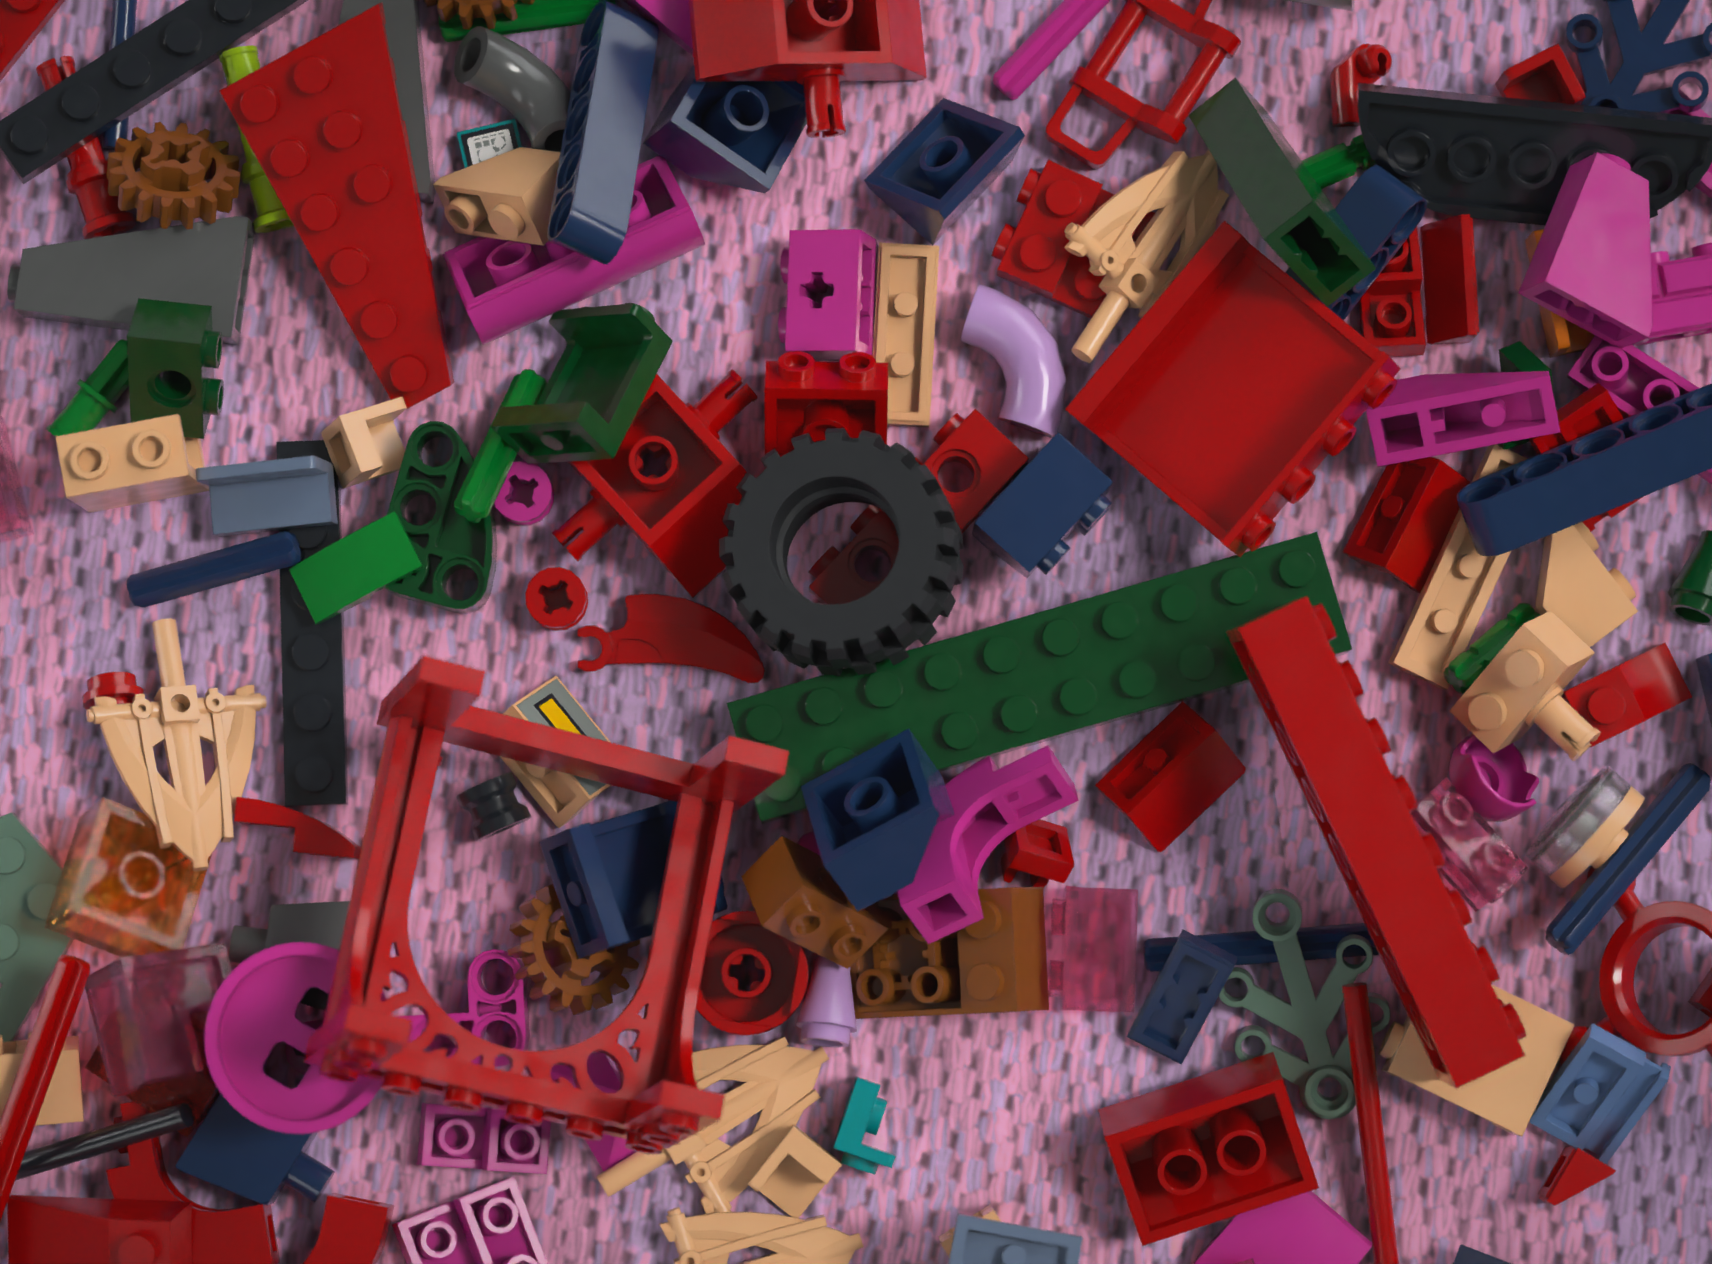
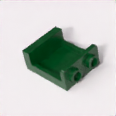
[491,303,673,464]

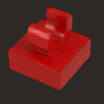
[1000,819,1075,888]

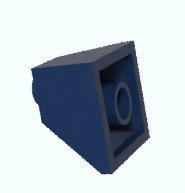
[643,65,807,193]

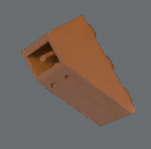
[850,887,1049,1019]

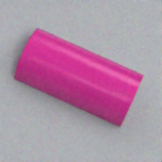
[442,155,705,345]

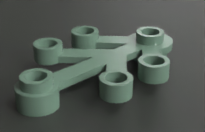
[1219,889,1390,1119]

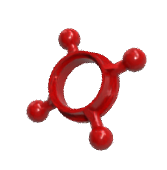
[1558,866,1712,1066]

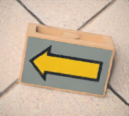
[500,676,612,828]

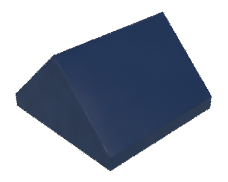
[864,98,1025,245]

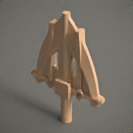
[1064,149,1229,363]
[86,618,267,871]
[596,1036,829,1214]
[659,1207,864,1264]

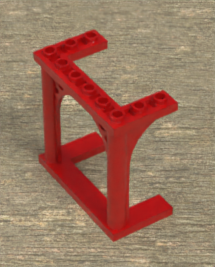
[304,655,789,1154]

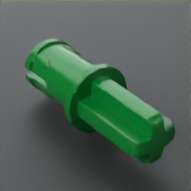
[46,339,129,437]

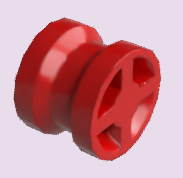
[525,567,588,631]

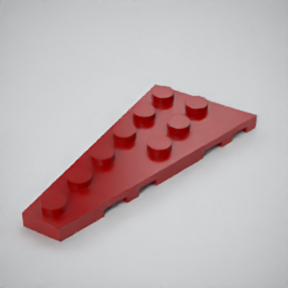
[220,2,454,409]

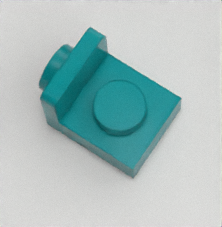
[832,1076,896,1175]

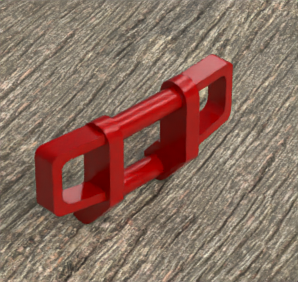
[1045,0,1241,169]

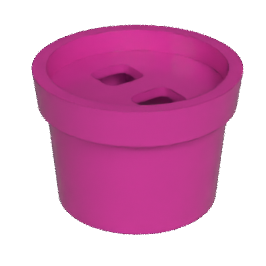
[204,942,387,1134]

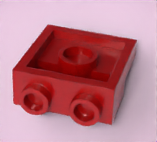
[991,160,1155,318]
[764,351,888,469]

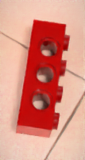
[808,409,1029,605]

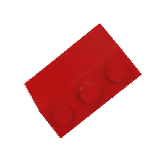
[1098,1052,1319,1246]

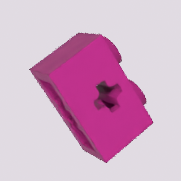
[778,229,876,360]

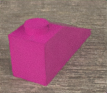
[1366,371,1560,467]

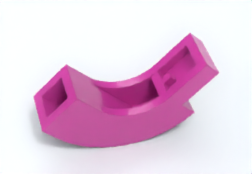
[898,745,1079,944]

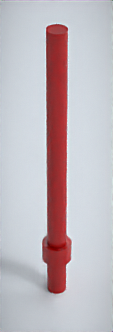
[1342,982,1399,1264]

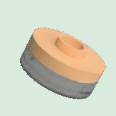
[1525,765,1645,889]

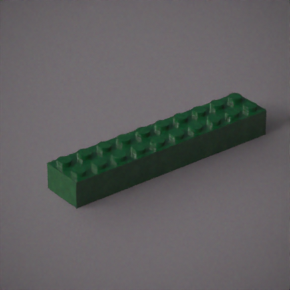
[727,532,1352,824]

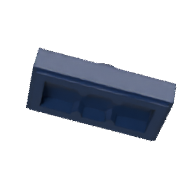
[1127,929,1238,1065]

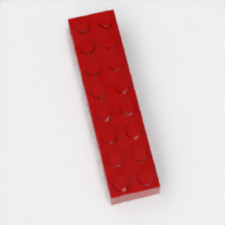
[1226,596,1527,1088]

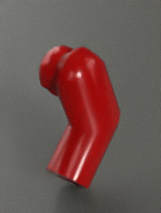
[1330,44,1392,127]

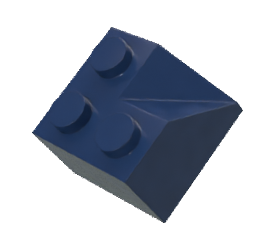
[971,432,1113,578]
[801,729,954,911]

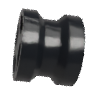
[456,772,531,842]

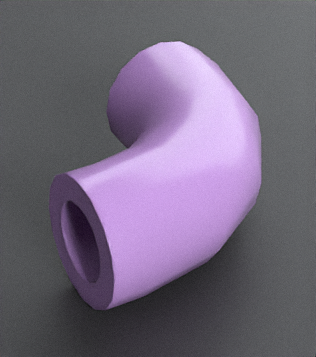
[961,284,1067,438]

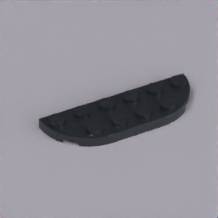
[1357,83,1712,226]

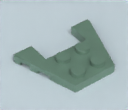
[0,813,94,1042]

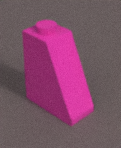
[1518,152,1653,349]

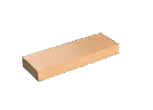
[873,242,939,428]

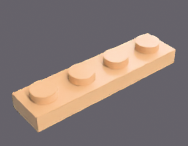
[1388,444,1527,689]

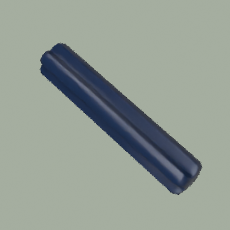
[127,531,301,608]

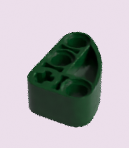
[385,421,497,614]

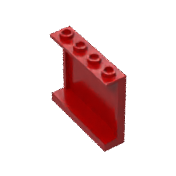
[1065,220,1401,557]

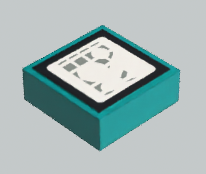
[456,119,522,168]

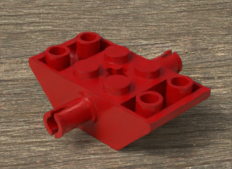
[689,0,927,138]
[552,369,758,598]

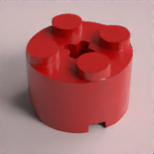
[696,911,809,1035]

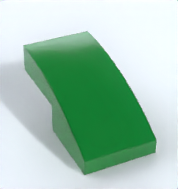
[289,511,424,625]

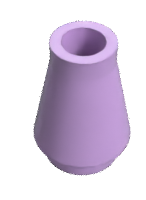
[796,955,857,1048]

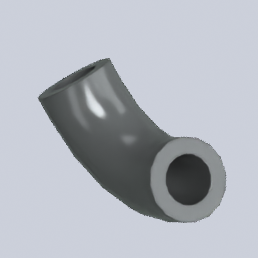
[454,26,571,152]

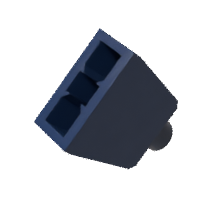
[174,1093,335,1205]

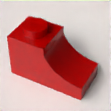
[1561,642,1692,747]

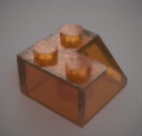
[44,797,212,971]

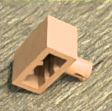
[1450,611,1601,761]

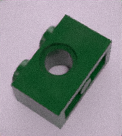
[127,298,224,439]

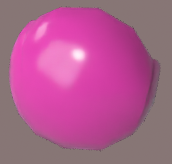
[1449,734,1539,822]

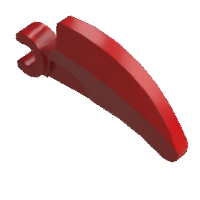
[578,593,765,683]

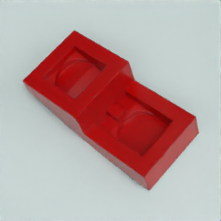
[234,797,361,860]

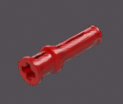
[36,56,136,239]

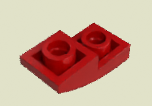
[1359,227,1426,357]

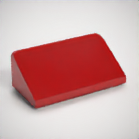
[1420,214,1480,345]

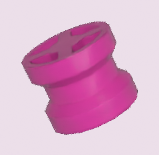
[494,461,554,525]

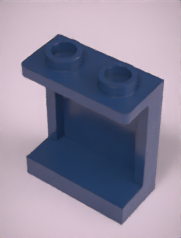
[539,800,728,959]

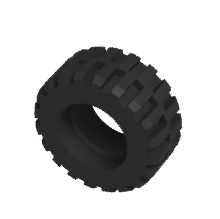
[719,428,964,676]

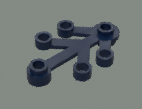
[1566,0,1712,113]

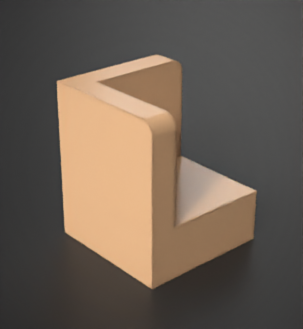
[321,397,407,489]
[747,1125,842,1218]

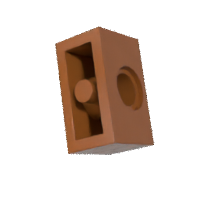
[741,836,889,969]

